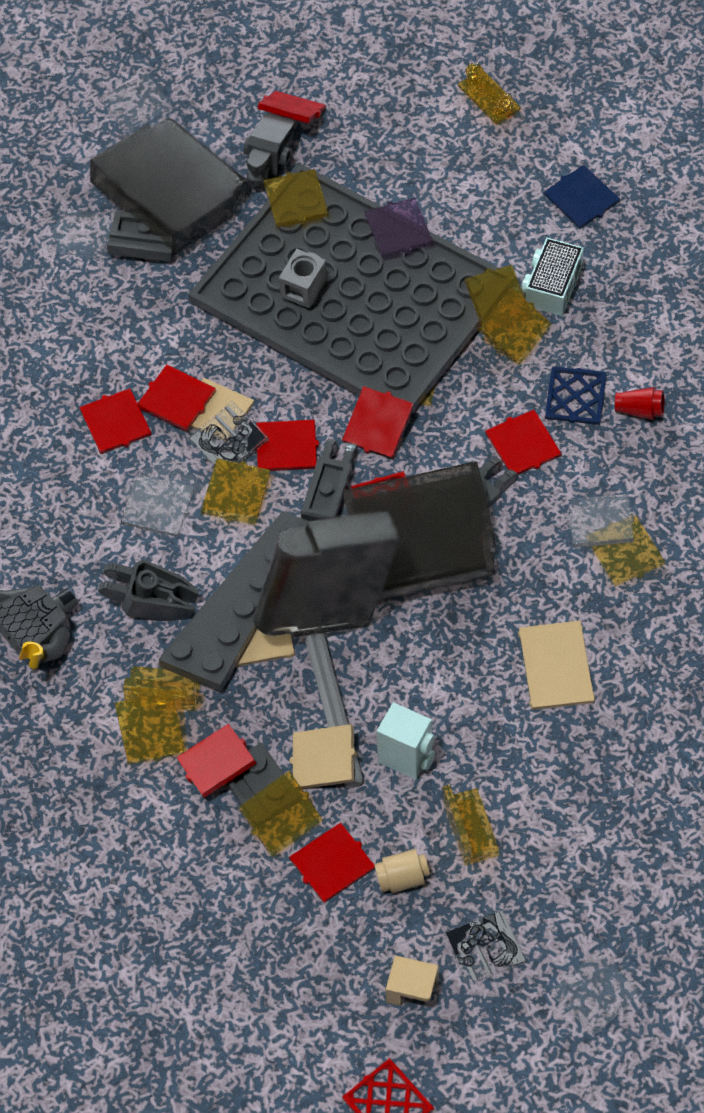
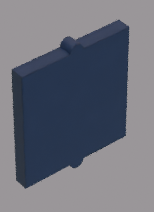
[543,165,620,229]

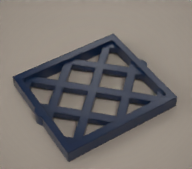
[545,366,606,425]

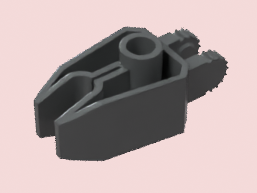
[243,113,294,187]
[98,559,199,621]

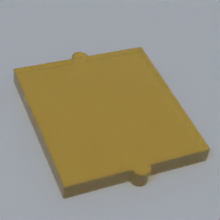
[263,169,328,228]
[464,265,532,334]
[477,288,551,365]
[201,458,271,525]
[586,516,665,586]
[114,690,186,764]
[238,771,323,856]

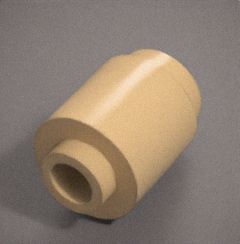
[374,849,430,893]

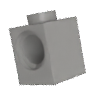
[279,249,327,308]

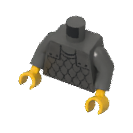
[0,585,78,669]

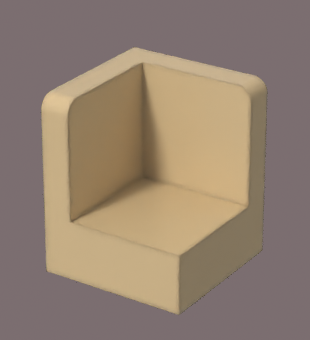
[386,955,439,1006]

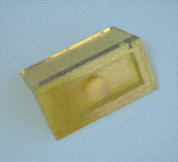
[123,666,200,711]
[442,784,499,866]

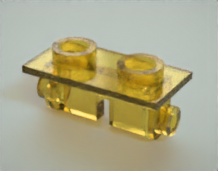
[458,63,521,124]

